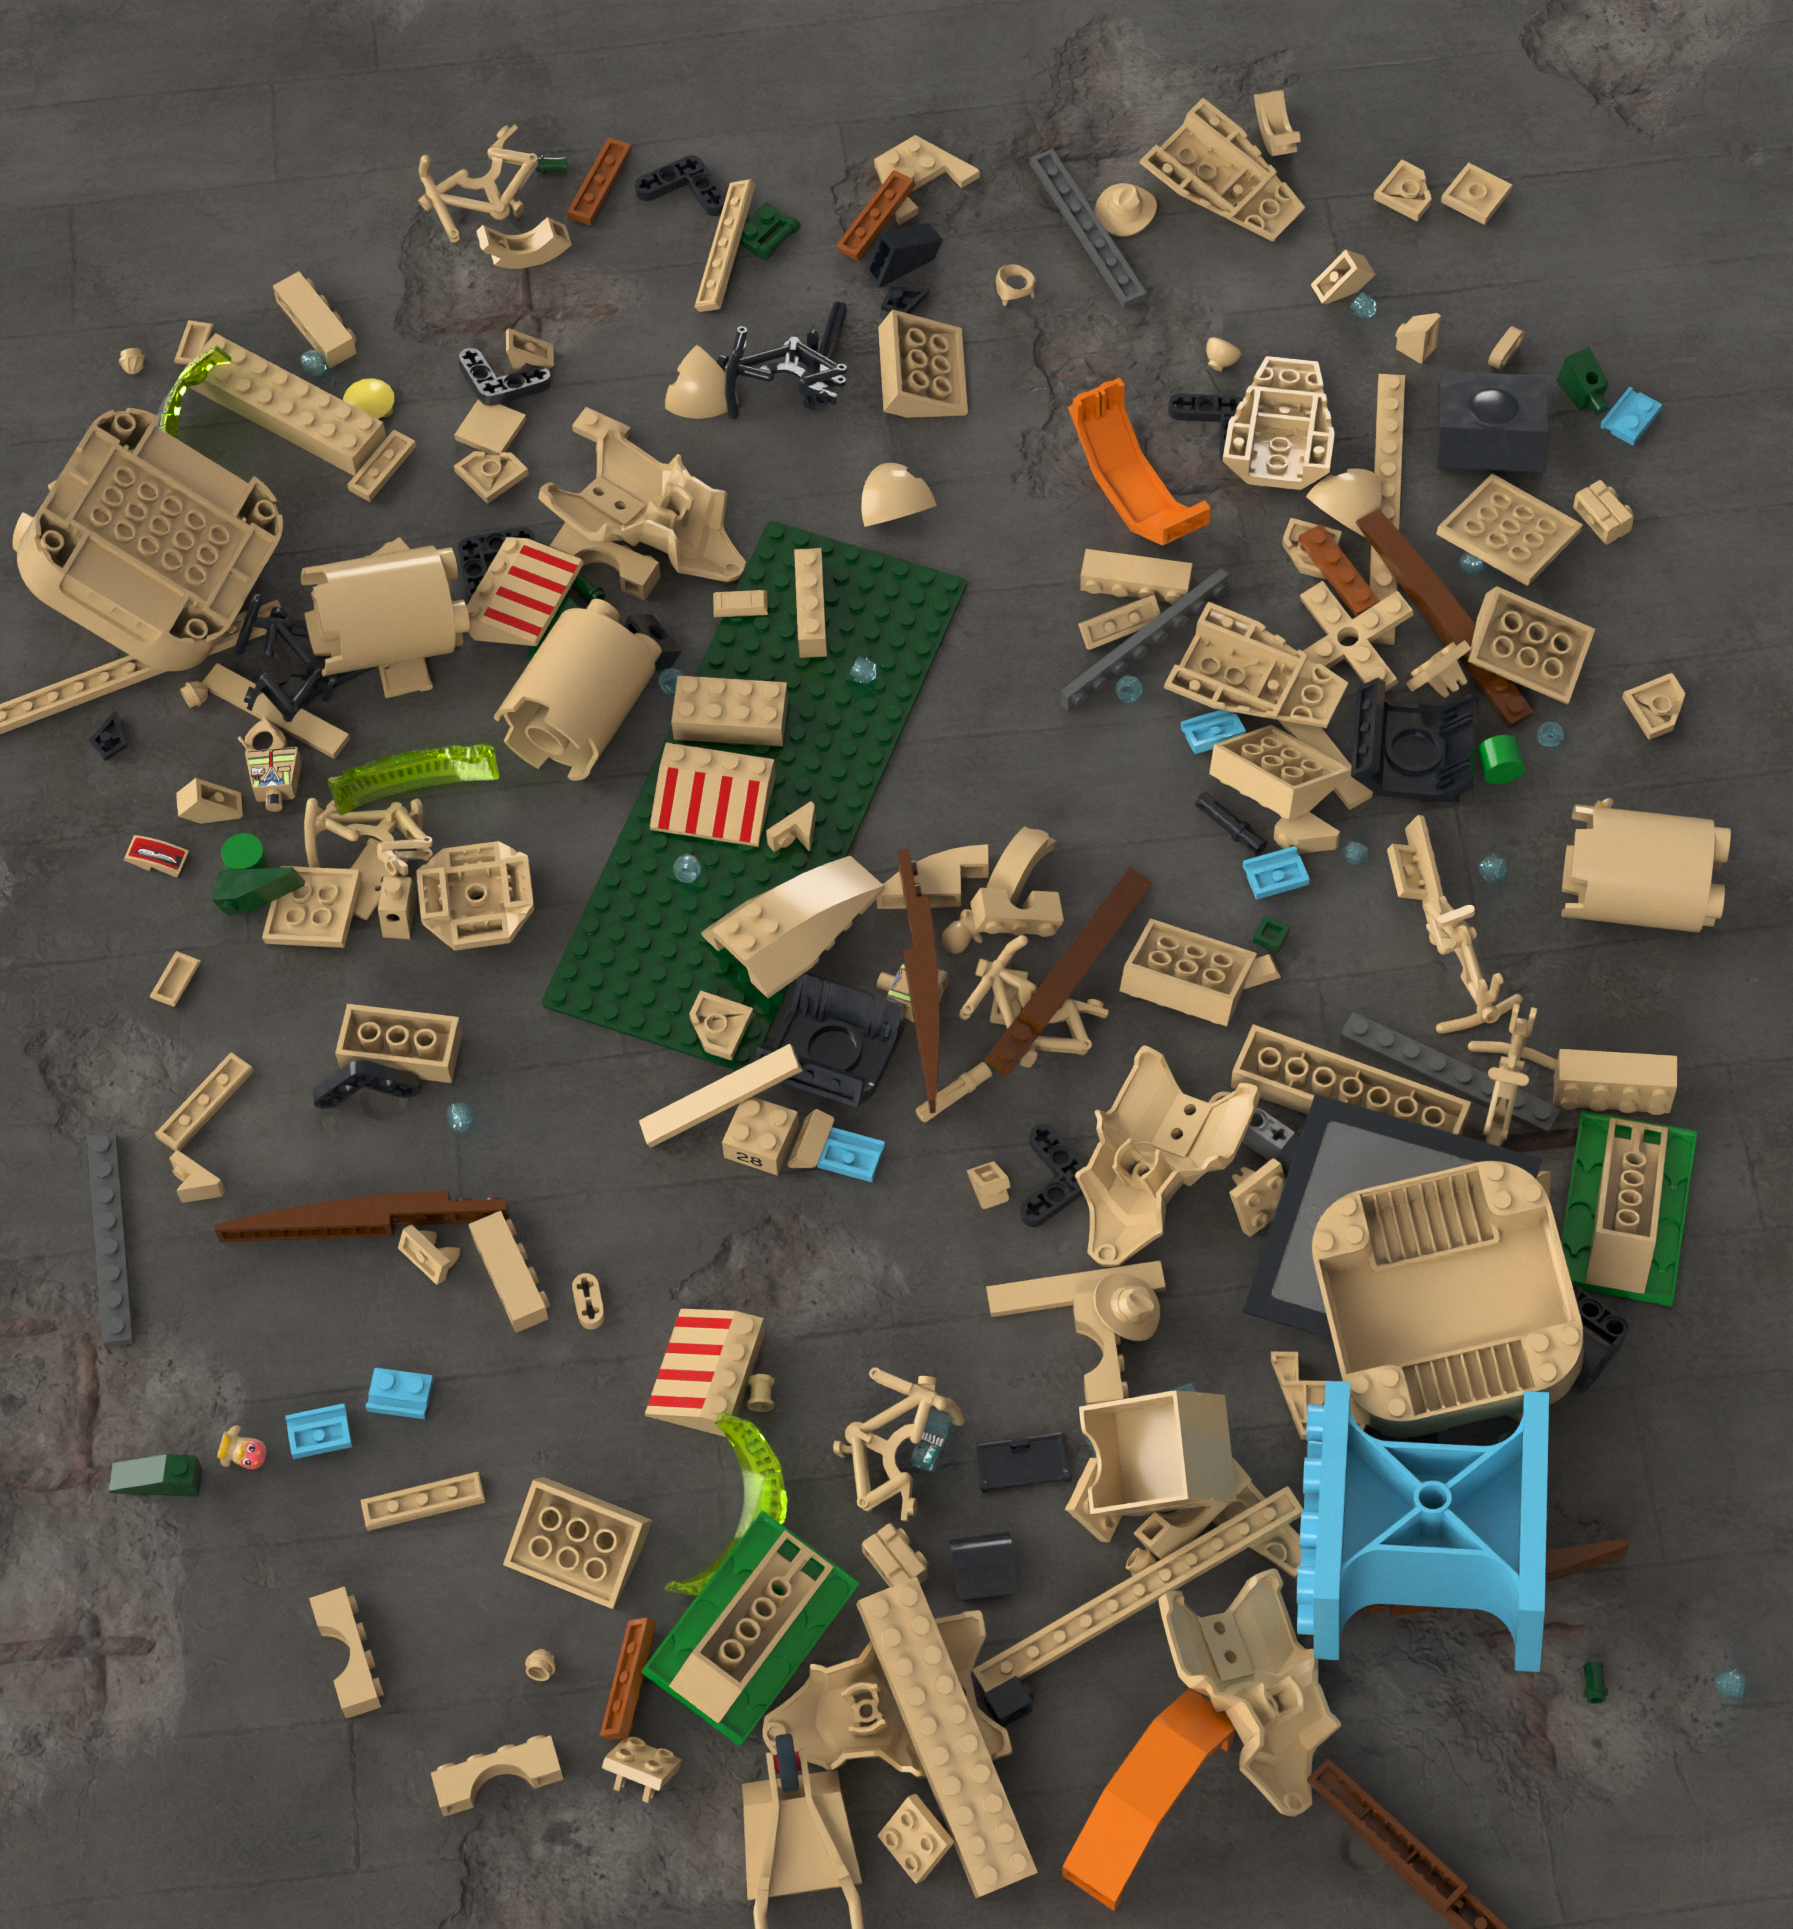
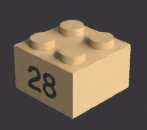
[722,1097,799,1176]

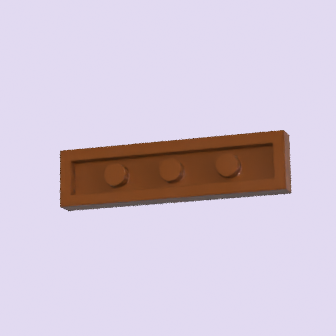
[567,137,632,226]
[836,170,916,261]
[1298,524,1380,617]
[600,1617,657,1741]

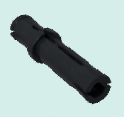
[1195,791,1267,856]

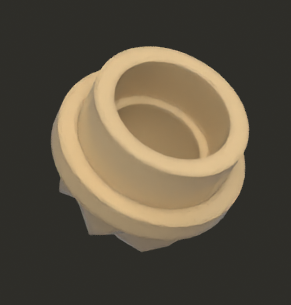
[119,348,145,374]
[180,681,208,708]
[1126,1548,1157,1576]
[525,1649,556,1681]

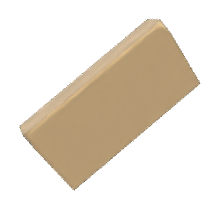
[787,1109,834,1168]

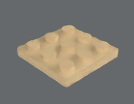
[262,866,362,948]

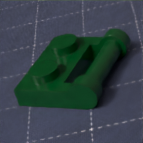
[739,202,801,260]

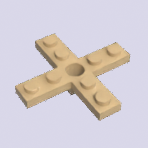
[1300,581,1414,691]

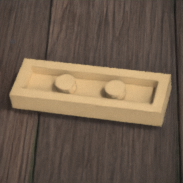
[347,430,416,502]
[1078,595,1161,650]

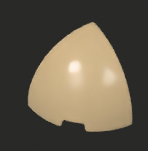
[665,345,739,419]
[861,463,937,527]
[1306,469,1382,538]

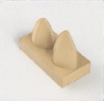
[398,1224,460,1285]

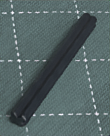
[804,301,847,410]

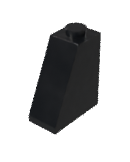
[865,223,943,288]

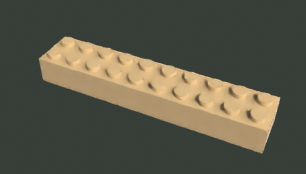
[857,1577,1038,1898]

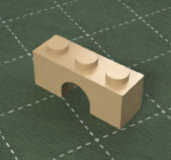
[970,888,1064,937]

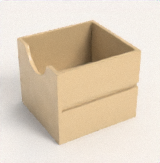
[1079,1390,1237,1516]

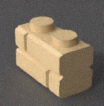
[1573,480,1634,545]
[862,1523,929,1587]

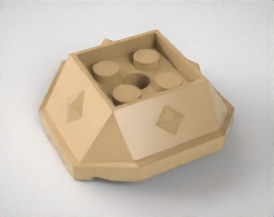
[416,841,534,951]

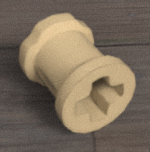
[747,1374,774,1412]

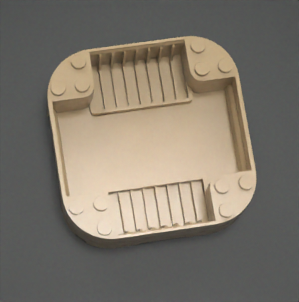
[17,408,283,671]
[1312,1161,1584,1438]

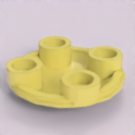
[343,378,395,419]

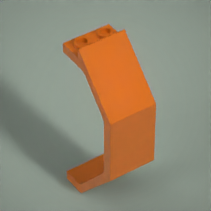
[1068,377,1211,545]
[1062,1688,1236,1912]

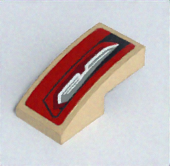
[124,835,189,878]

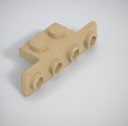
[1387,815,1443,923]

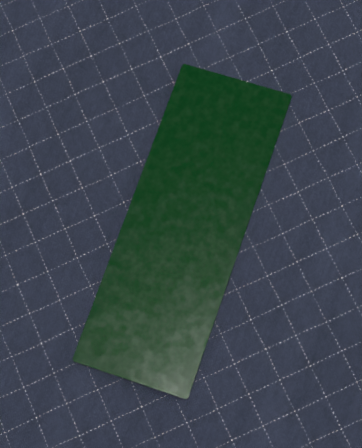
[541,521,967,1071]

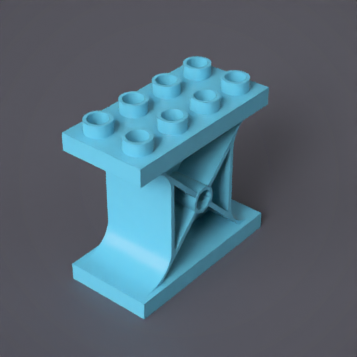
[1297,1381,1549,1672]

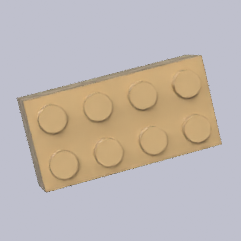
[671,676,788,746]
[335,1004,463,1083]
[1553,1049,1677,1115]

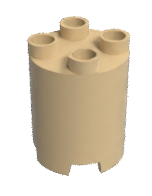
[301,545,470,676]
[494,599,662,781]
[1561,804,1731,933]

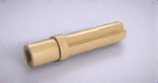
[916,1062,992,1122]

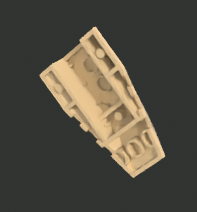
[1139,98,1305,242]
[1223,356,1335,490]
[1164,602,1348,728]
[701,856,885,998]

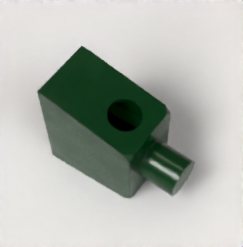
[1556,346,1609,415]

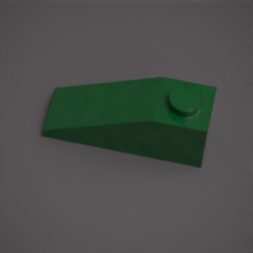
[212,867,305,915]
[109,1454,202,1497]

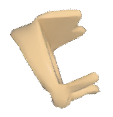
[996,264,1036,307]
[238,717,287,751]

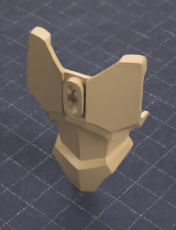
[538,424,746,582]
[1075,1046,1261,1267]
[1159,1568,1341,1817]
[763,1610,1013,1779]

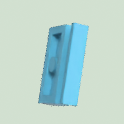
[1600,387,1662,445]
[1181,710,1246,754]
[1242,846,1310,900]
[817,1127,885,1182]
[366,1368,434,1419]
[285,1403,352,1459]

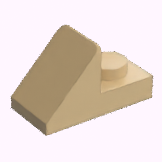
[506,328,554,372]
[766,801,816,852]
[170,1150,226,1203]
[967,1161,1011,1209]

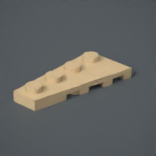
[1211,1482,1301,1579]

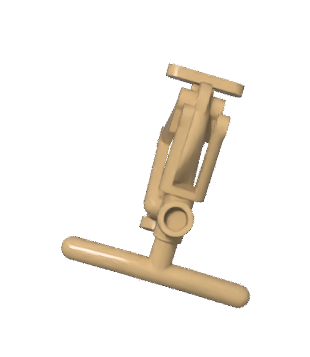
[418,124,538,243]
[304,798,433,876]
[1423,896,1523,1034]
[959,935,1109,1068]
[1468,1003,1557,1147]
[833,1367,965,1523]

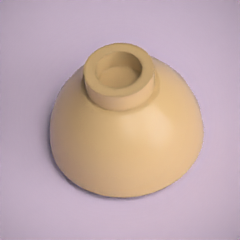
[1206,337,1241,372]

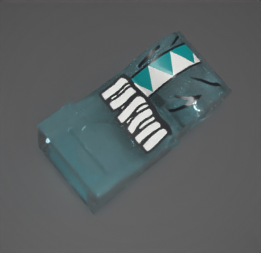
[910,1410,954,1473]

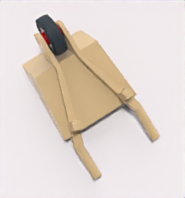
[742,1734,865,1929]

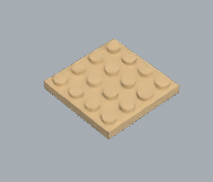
[1436,474,1583,586]

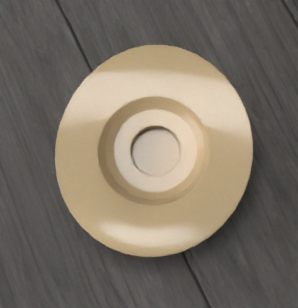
[1095,183,1157,237]
[1093,1273,1160,1341]

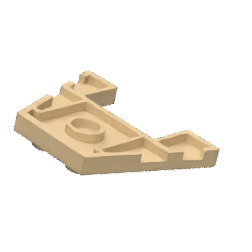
[874,135,980,225]
[1271,1352,1366,1439]

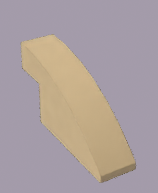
[877,844,989,909]

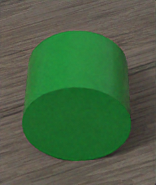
[1477,735,1525,784]
[221,833,268,870]

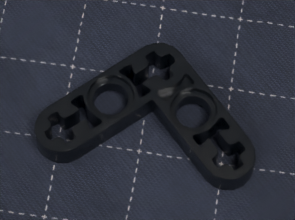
[635,155,726,216]
[459,348,551,406]
[1168,393,1243,463]
[458,527,536,602]
[313,1060,420,1109]
[1020,1124,1086,1227]

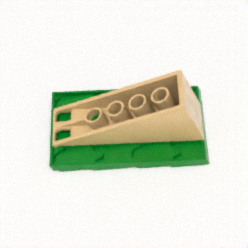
[1561,1111,1697,1307]
[641,1510,860,1747]

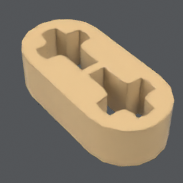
[1488,326,1525,371]
[572,1273,605,1329]

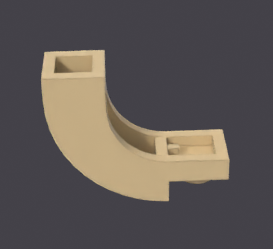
[1254,90,1301,156]
[477,217,572,269]
[986,827,1056,906]

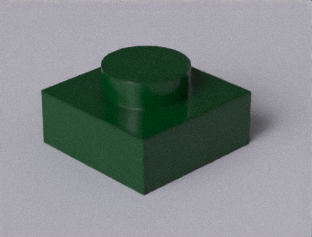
[1253,915,1290,953]

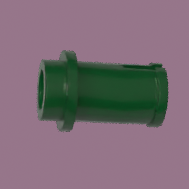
[536,154,567,175]
[572,574,605,605]
[1583,1662,1608,1704]

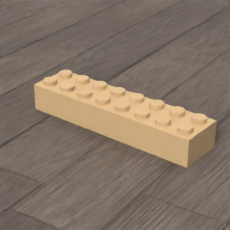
[184,333,387,476]
[1231,1024,1471,1135]

